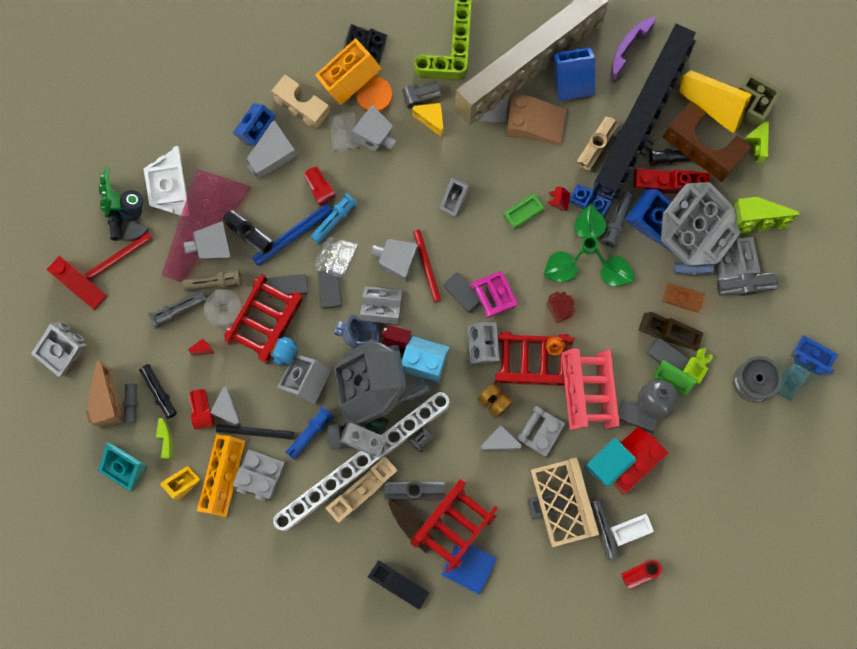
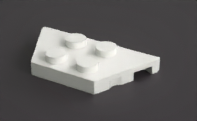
[144,146,190,218]

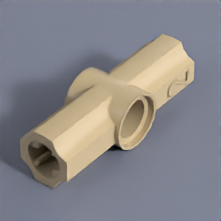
[576,117,619,171]

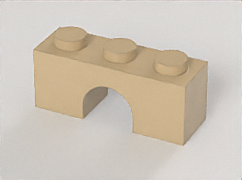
[271,74,330,129]

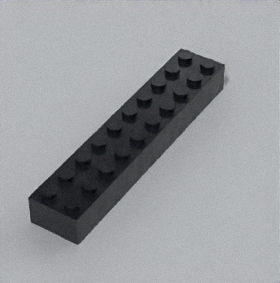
[592,23,697,201]

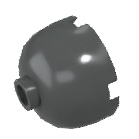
[638,379,678,419]

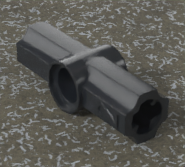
[222,210,274,255]

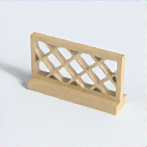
[530,457,599,547]

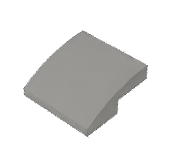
[717,237,761,279]
[360,286,402,324]

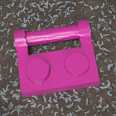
[470,271,518,318]

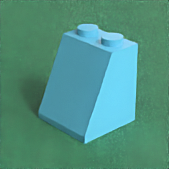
[402,336,450,384]

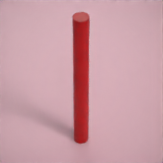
[413,230,441,303]
[84,233,152,280]

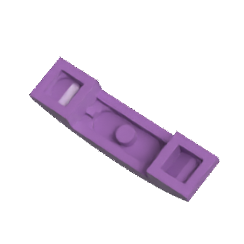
[611,17,656,82]

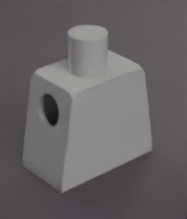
[349,105,396,151]
[183,222,230,260]
[371,239,418,282]

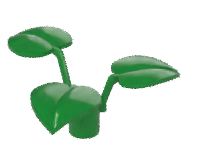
[543,204,634,286]

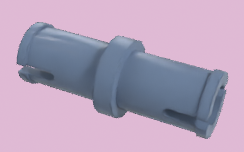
[674,262,714,276]

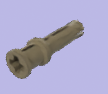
[182,269,242,291]

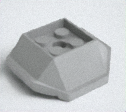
[661,182,740,265]

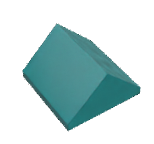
[583,438,636,488]
[98,442,147,491]

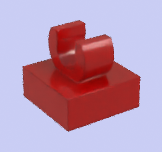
[548,186,570,211]

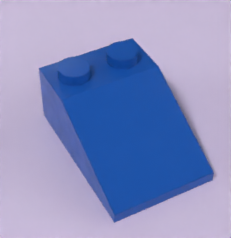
[625,189,672,252]

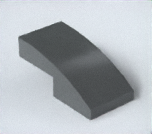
[646,338,689,371]

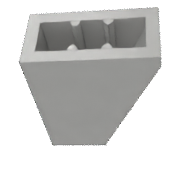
[247,121,296,179]

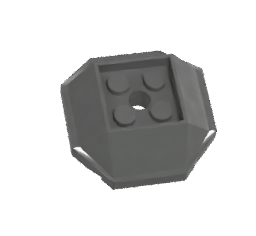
[334,339,406,427]

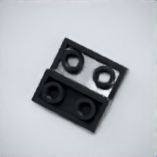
[343,24,387,64]

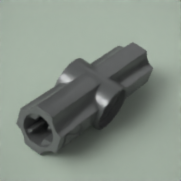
[717,273,778,296]
[385,481,444,500]

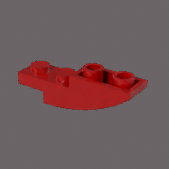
[634,168,710,194]

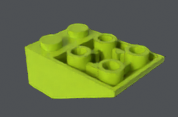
[733,197,800,233]

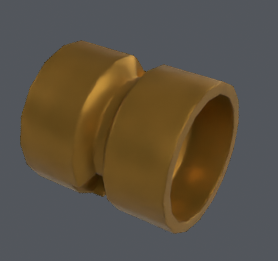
[477,382,513,419]

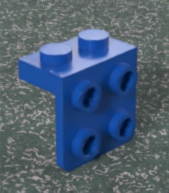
[791,335,838,376]

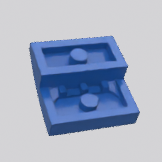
[441,545,497,594]

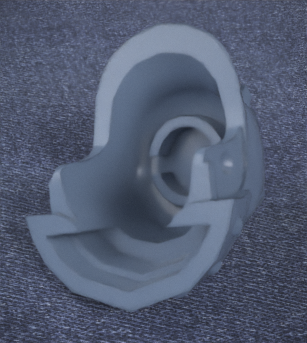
[334,315,381,349]

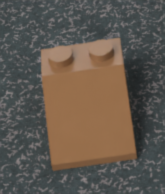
[506,94,566,145]
[86,361,124,429]

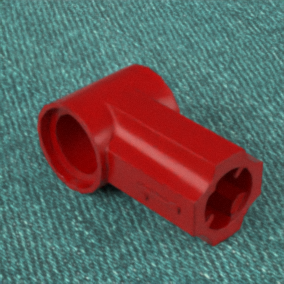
[304,166,336,206]
[189,389,214,430]
[621,560,662,590]

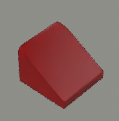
[188,339,214,356]

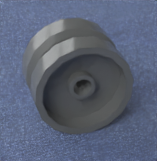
[733,356,782,403]

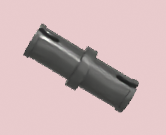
[122,384,138,423]

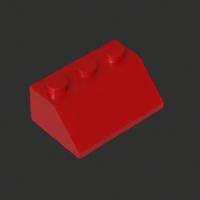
[613,427,669,495]

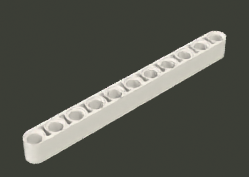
[273,392,449,531]

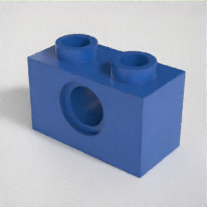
[233,104,276,146]

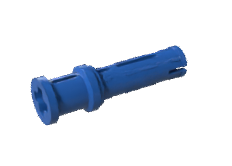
[285,406,334,460]

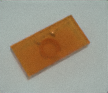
[662,283,705,313]

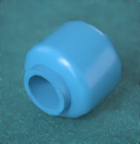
[270,336,298,366]

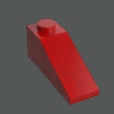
[46,256,107,310]

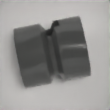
[328,422,351,450]

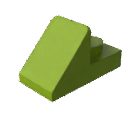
[744,121,769,163]

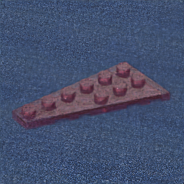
[161,168,251,282]

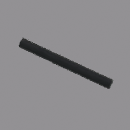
[216,424,294,439]

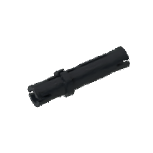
[139,364,177,419]

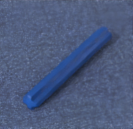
[252,204,332,266]

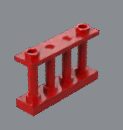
[224,274,304,365]
[495,332,574,386]
[410,479,498,573]

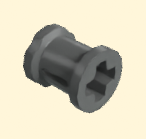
[409,427,435,453]

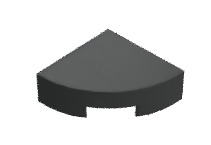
[123,221,149,241]

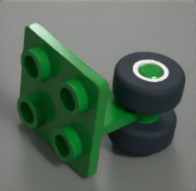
[99,167,144,221]

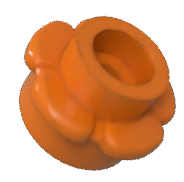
[546,337,565,355]

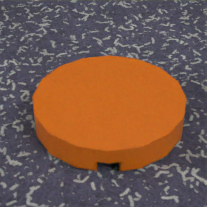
[356,77,393,112]

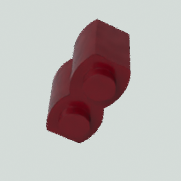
[381,324,412,354]

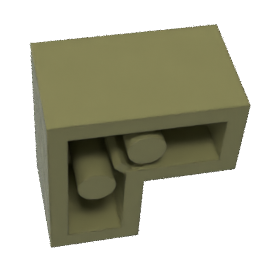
[739,72,782,128]

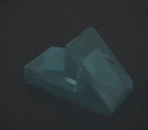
[777,359,812,400]

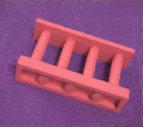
[562,349,620,430]

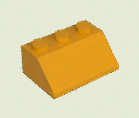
[315,38,382,105]

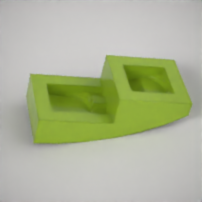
[156,418,173,460]

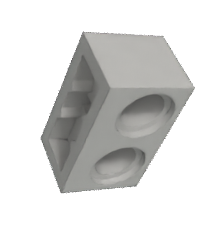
[467,322,500,364]
[340,423,387,457]

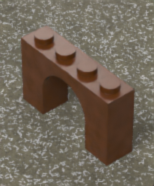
[662,102,751,182]

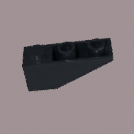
[368,560,430,610]

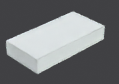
[610,513,654,547]

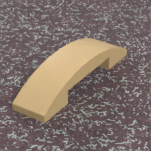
[325,456,398,524]

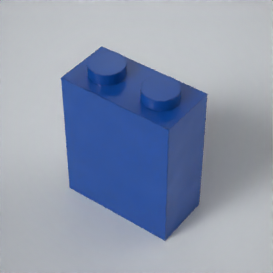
[554,47,595,101]

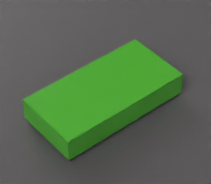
[503,193,545,230]
[653,360,697,396]

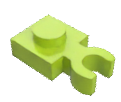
[683,348,713,384]

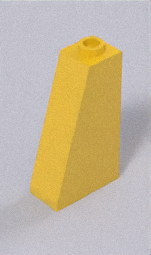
[679,70,752,133]

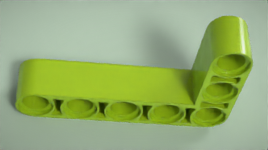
[414,0,472,80]

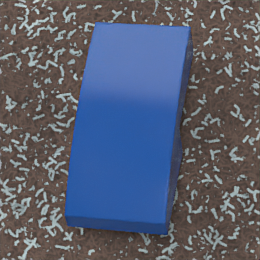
[569,184,612,218]

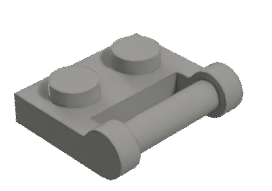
[516,406,565,457]

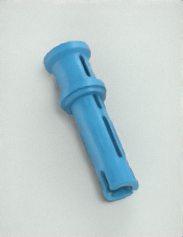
[310,193,358,244]

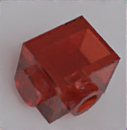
[546,291,576,323]

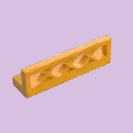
[197,434,245,517]

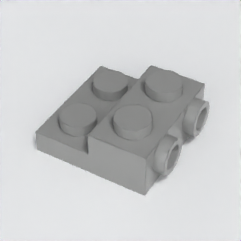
[31,322,87,377]
[233,449,285,502]

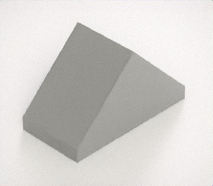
[439,176,469,216]
[210,387,242,426]
[481,425,521,451]

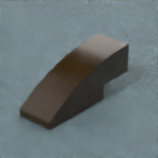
[638,312,703,351]
[388,499,435,553]

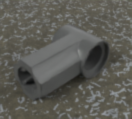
[402,81,441,109]

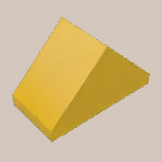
[412,103,443,137]
[160,466,201,501]

